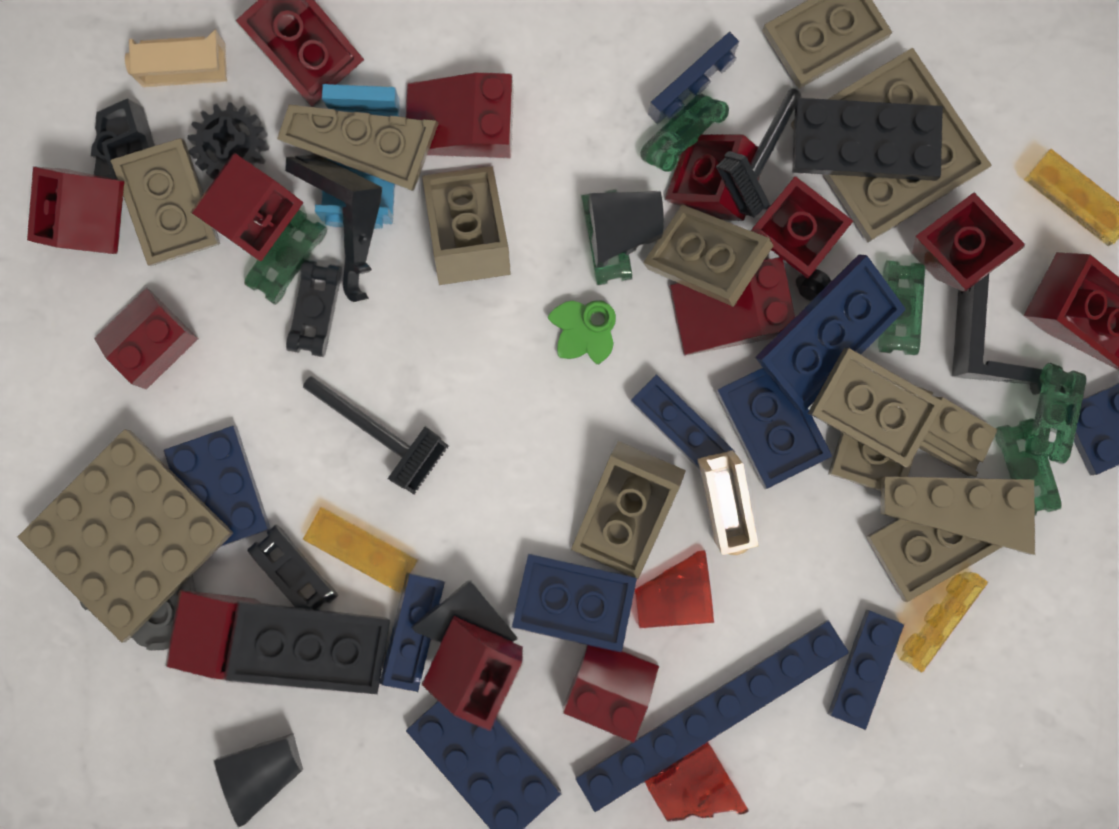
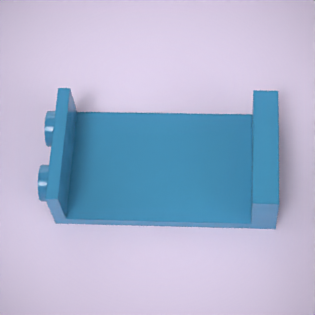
[315,84,400,229]

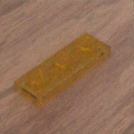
[1024,149,1119,247]
[302,507,419,593]
[899,572,988,673]

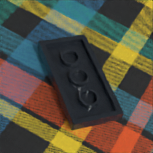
[792,98,943,181]
[224,601,390,694]

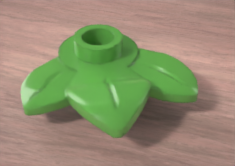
[548,300,616,365]

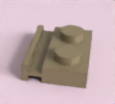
[919,396,997,477]

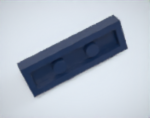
[648,31,740,125]
[630,374,736,471]
[379,572,445,692]
[827,610,905,730]

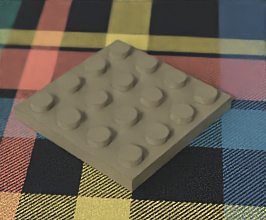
[791,47,992,243]
[17,429,233,643]

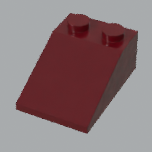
[235,0,364,107]
[406,72,514,158]
[1024,252,1119,370]
[670,257,795,356]

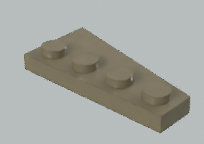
[277,105,439,191]
[881,476,1035,555]

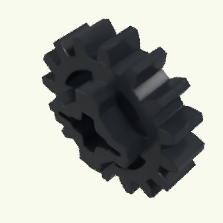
[187,102,269,180]

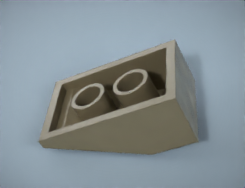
[422,166,511,285]
[571,441,686,579]

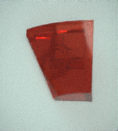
[634,550,714,628]
[645,742,749,822]

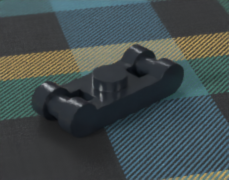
[286,260,342,357]
[247,524,338,610]

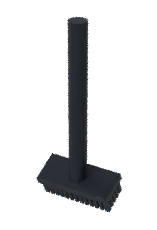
[716,88,801,218]
[303,376,449,495]

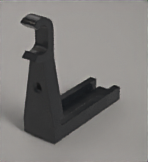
[285,154,382,302]
[952,274,1074,399]

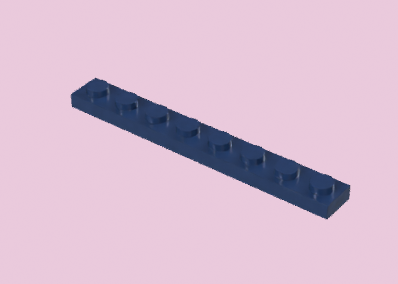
[575,620,849,812]

